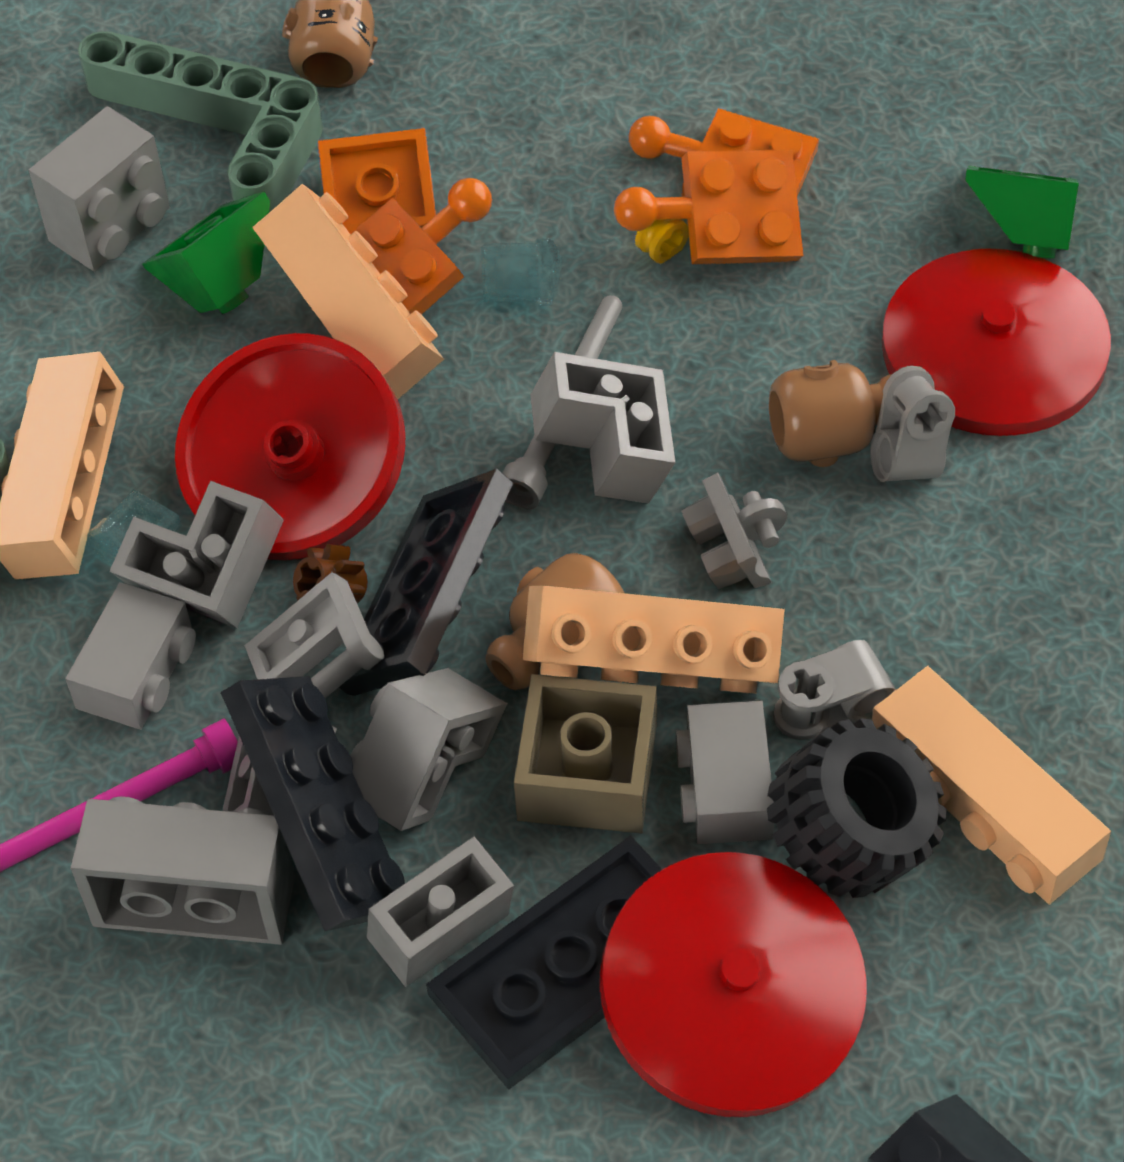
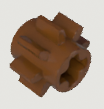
[293,544,368,604]

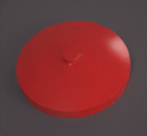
[882,248,1111,436]
[175,333,406,560]
[600,852,867,1117]

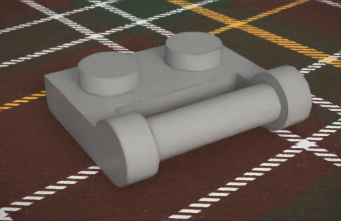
[244,572,384,698]

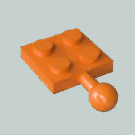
[629,108,819,197]
[318,128,436,234]
[614,150,803,264]
[350,178,492,315]

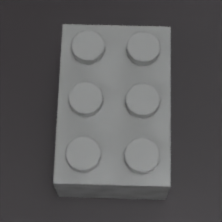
[71,797,295,945]

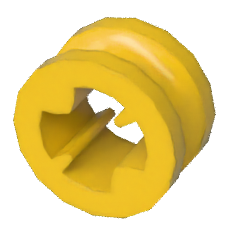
[635,219,689,264]

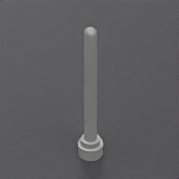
[502,295,622,510]

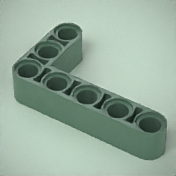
[78,31,323,212]

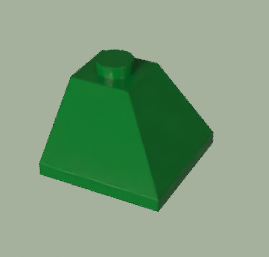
[965,166,1079,258]
[142,191,270,314]

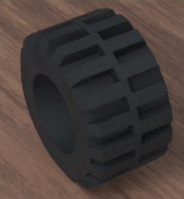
[767,718,946,898]

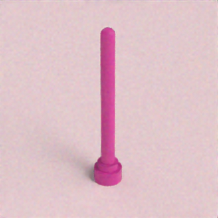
[0,718,238,872]

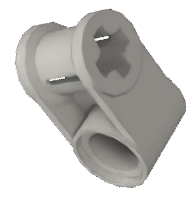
[870,365,955,482]
[773,640,896,740]

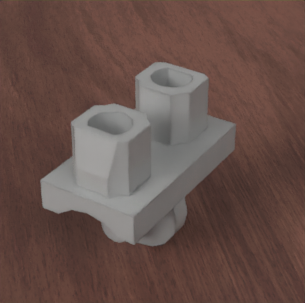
[681,473,787,589]

